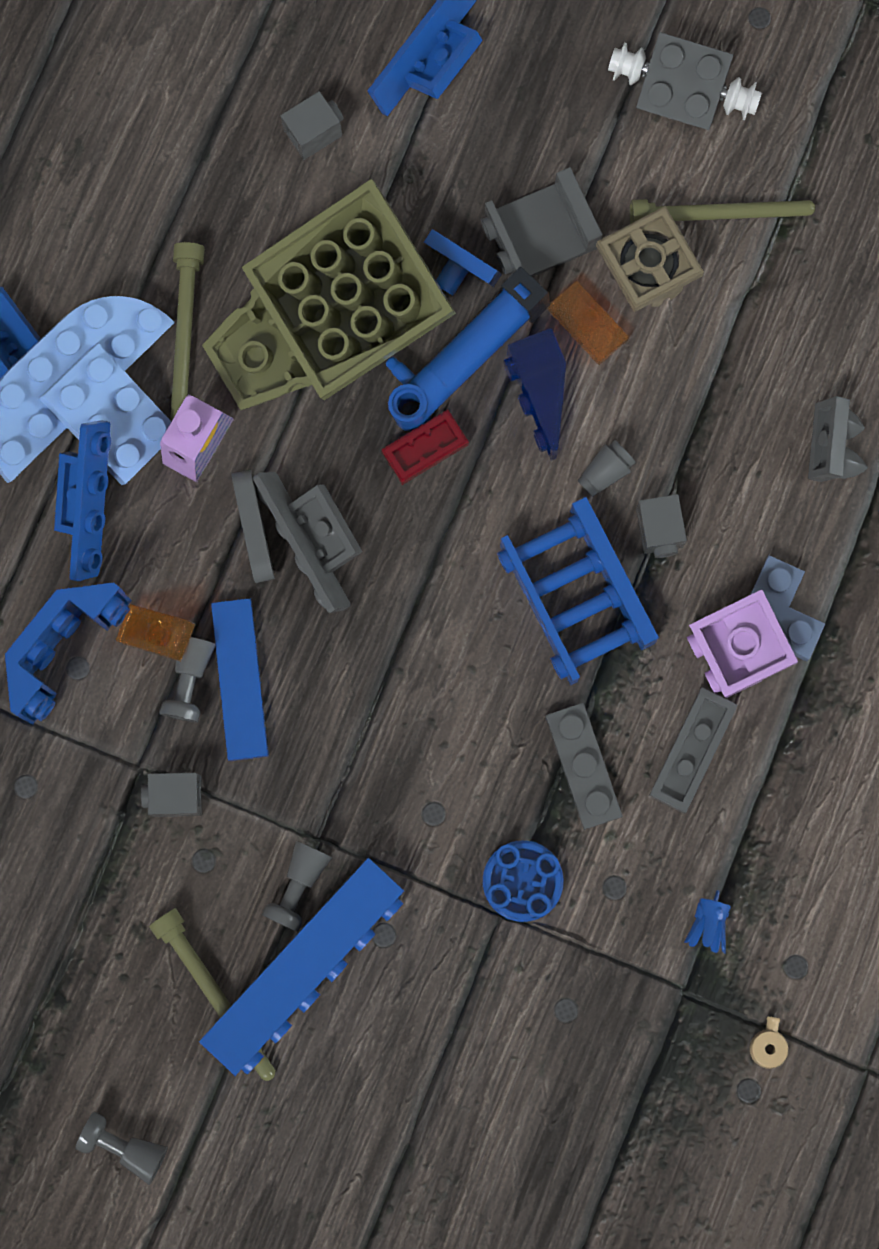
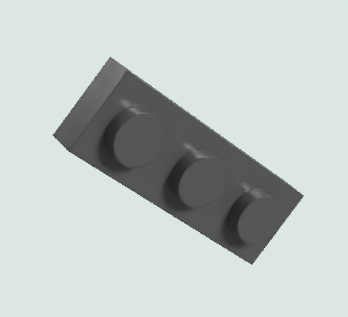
[649,688,738,814]
[545,703,623,830]

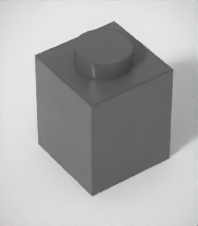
[280,91,344,160]
[636,494,687,558]
[141,773,202,817]

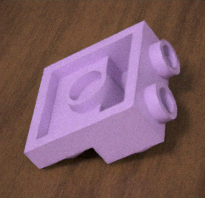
[687,590,798,698]

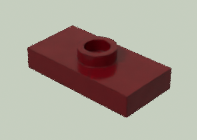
[381,410,469,485]

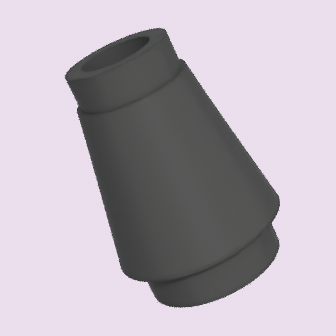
[577,440,636,497]

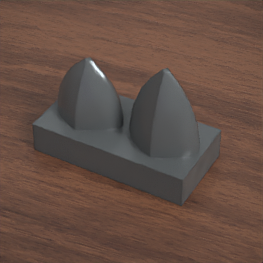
[808,396,868,482]

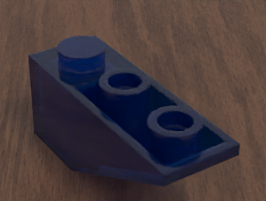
[503,328,566,461]

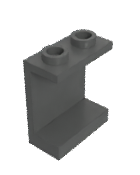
[481,167,602,277]

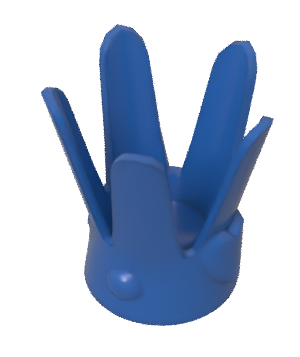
[684,890,731,954]

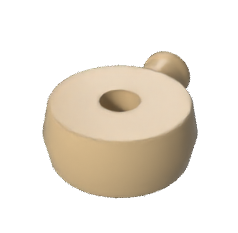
[750,1016,788,1069]

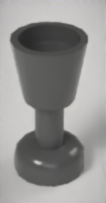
[159,636,216,723]
[262,841,332,932]
[75,1111,168,1185]

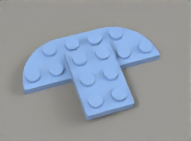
[0,296,175,485]

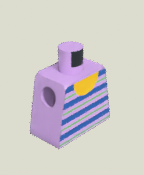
[160,394,234,482]

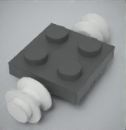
[608,32,762,130]

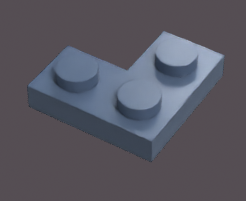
[750,555,825,661]

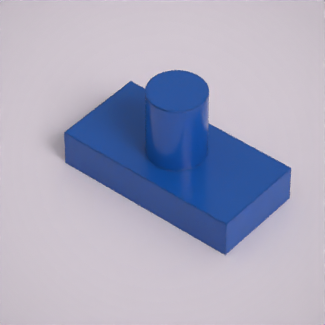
[424,229,502,296]

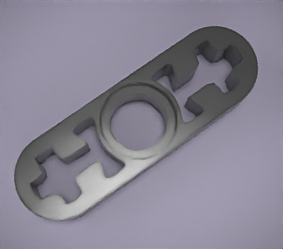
[231,469,275,583]

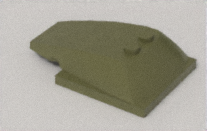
[202,179,456,410]

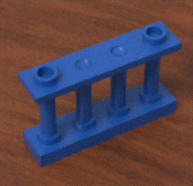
[497,497,659,685]

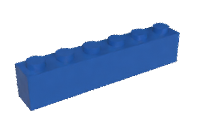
[199,858,404,1076]

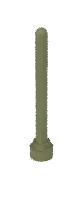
[630,199,815,224]
[170,242,205,422]
[149,908,275,1081]

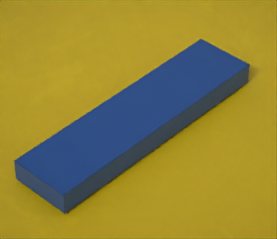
[211,598,269,761]

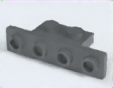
[253,472,363,613]

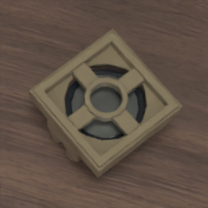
[596,206,704,312]

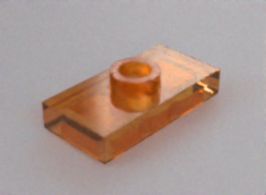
[547,281,629,365]
[115,604,195,662]

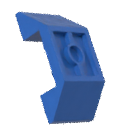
[5,582,132,725]

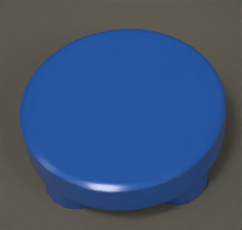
[483,841,563,922]

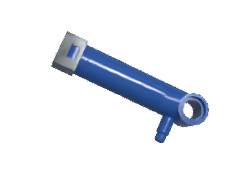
[386,266,551,432]

